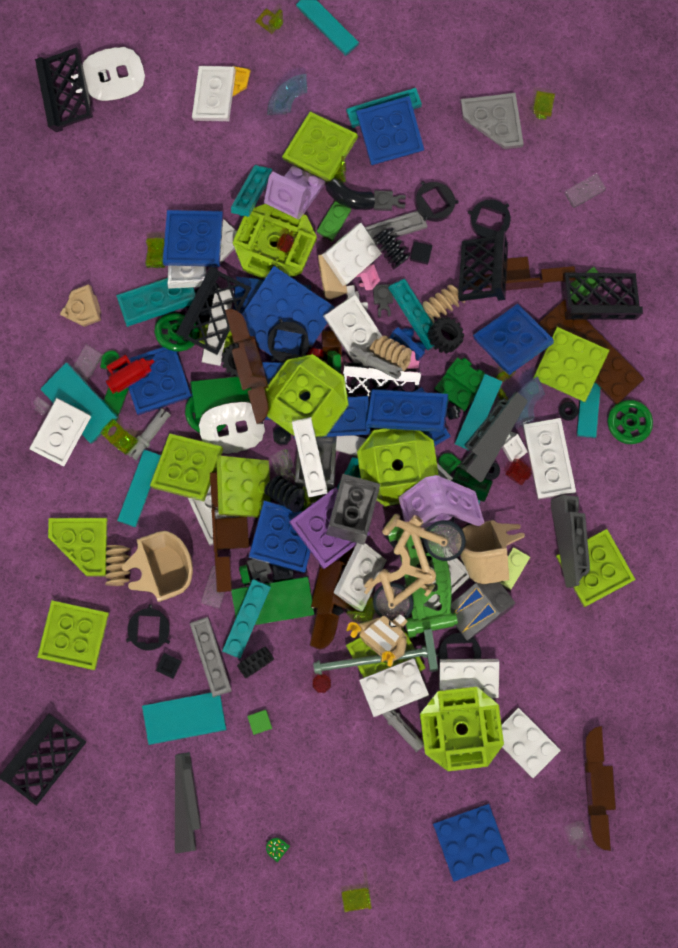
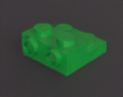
[434,358,485,412]

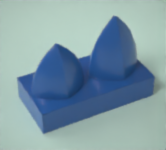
[389,327,426,361]

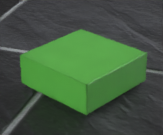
[247,710,272,735]

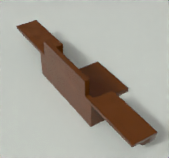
[465,257,576,290]
[225,309,269,424]
[210,472,249,592]
[309,547,355,650]
[585,726,616,851]

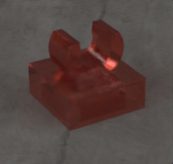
[505,459,532,485]

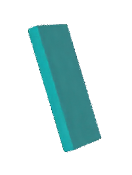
[116,278,196,327]
[40,363,118,444]
[142,693,227,745]

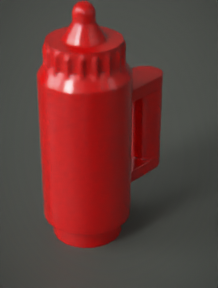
[105,354,154,394]

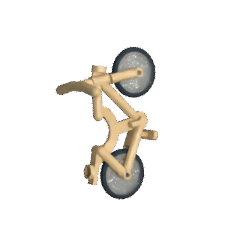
[364,514,466,621]

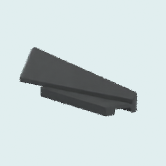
[459,392,527,482]
[551,495,590,588]
[175,752,202,854]

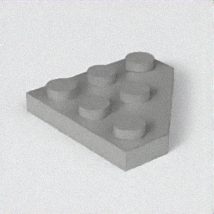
[460,93,524,149]

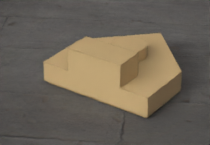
[60,284,101,327]

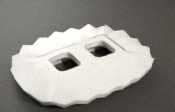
[83,47,145,101]
[199,402,265,454]

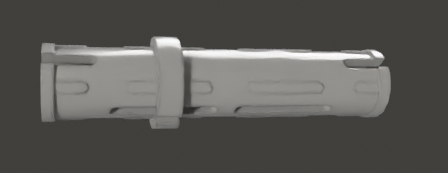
[350,347,403,379]
[126,408,171,461]
[382,710,424,753]

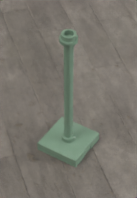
[313,629,438,675]

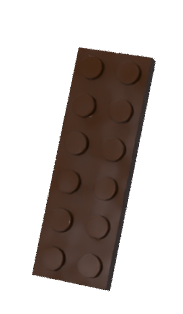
[538,299,644,405]

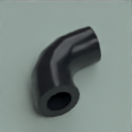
[326,178,375,210]

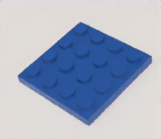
[242,266,335,363]

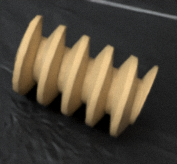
[423,285,466,323]
[370,335,412,371]
[105,545,131,586]

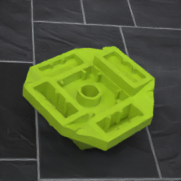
[232,204,317,279]
[265,354,349,437]
[357,429,439,506]
[420,687,504,772]

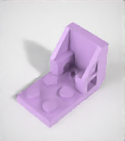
[264,165,325,219]
[398,475,484,528]

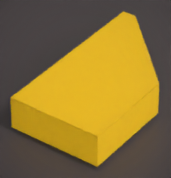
[232,66,251,97]

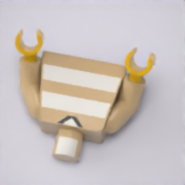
[346,614,408,667]

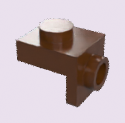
[322,331,342,360]

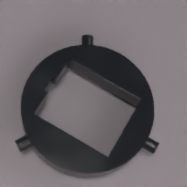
[415,181,459,222]
[467,200,511,238]
[267,319,312,362]
[126,604,171,651]
[436,633,481,660]

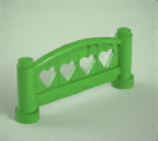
[386,522,458,638]

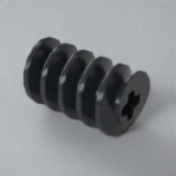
[372,227,411,269]
[264,475,305,512]

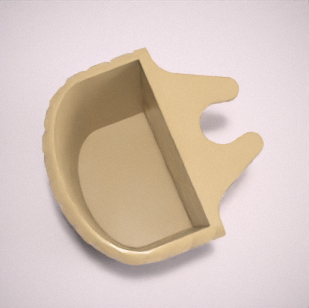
[455,520,525,584]
[122,531,193,602]

